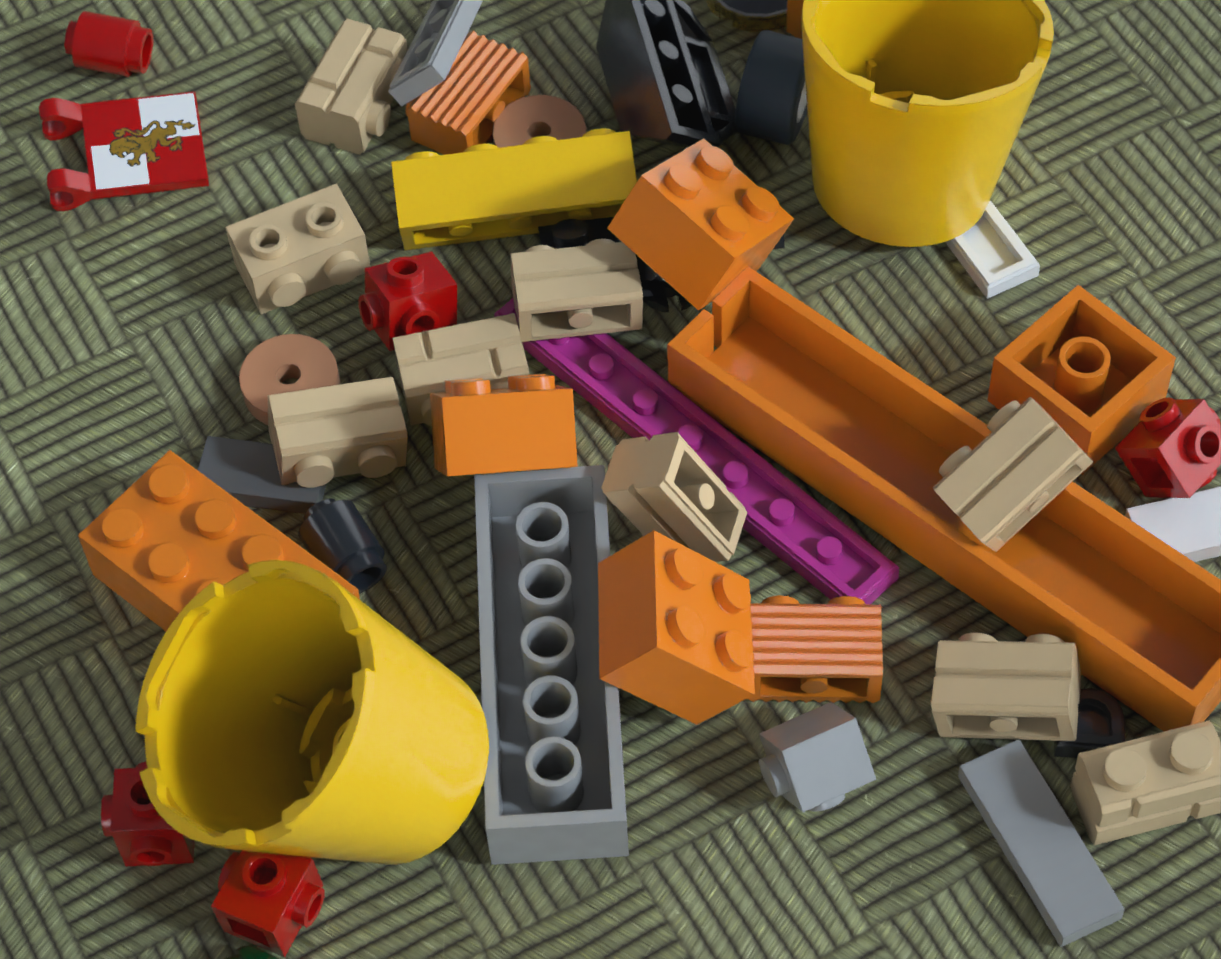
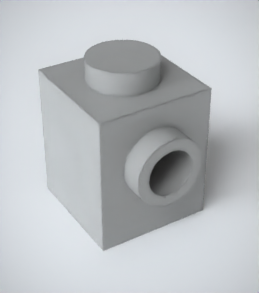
[759,702,877,812]

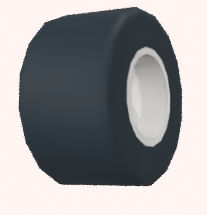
[735,30,807,145]

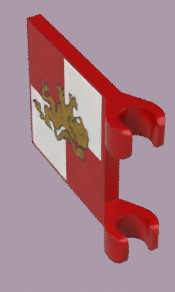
[39,91,209,211]

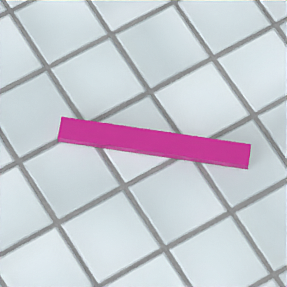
[494,298,899,605]

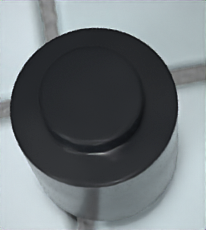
[298,498,387,594]

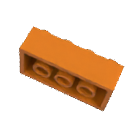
[78,450,360,631]

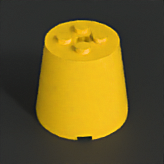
[801,0,1054,247]
[135,560,489,865]

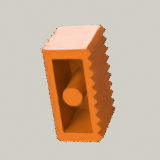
[405,30,531,155]
[748,595,883,703]

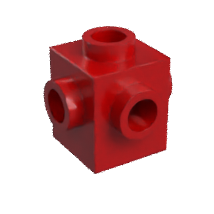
[358,251,457,351]
[1115,397,1221,498]
[101,762,195,867]
[211,850,325,958]

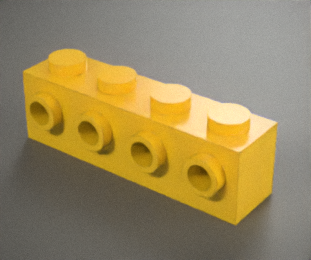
[391,128,637,250]

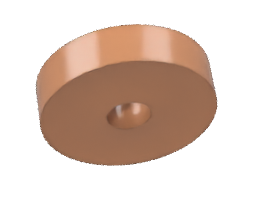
[493,95,586,148]
[239,334,341,425]

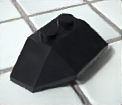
[596,0,737,148]

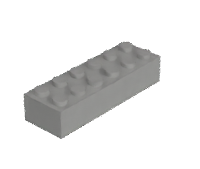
[474,465,629,865]

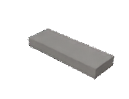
[389,0,483,106]
[958,739,1125,947]

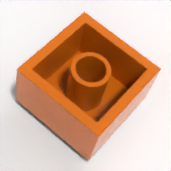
[607,138,794,311]
[987,285,1176,475]
[430,374,578,476]
[598,530,755,725]

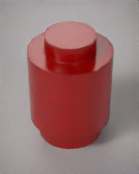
[64,11,153,77]

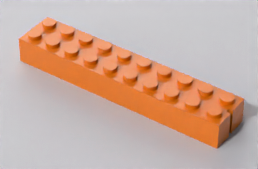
[667,266,1221,732]

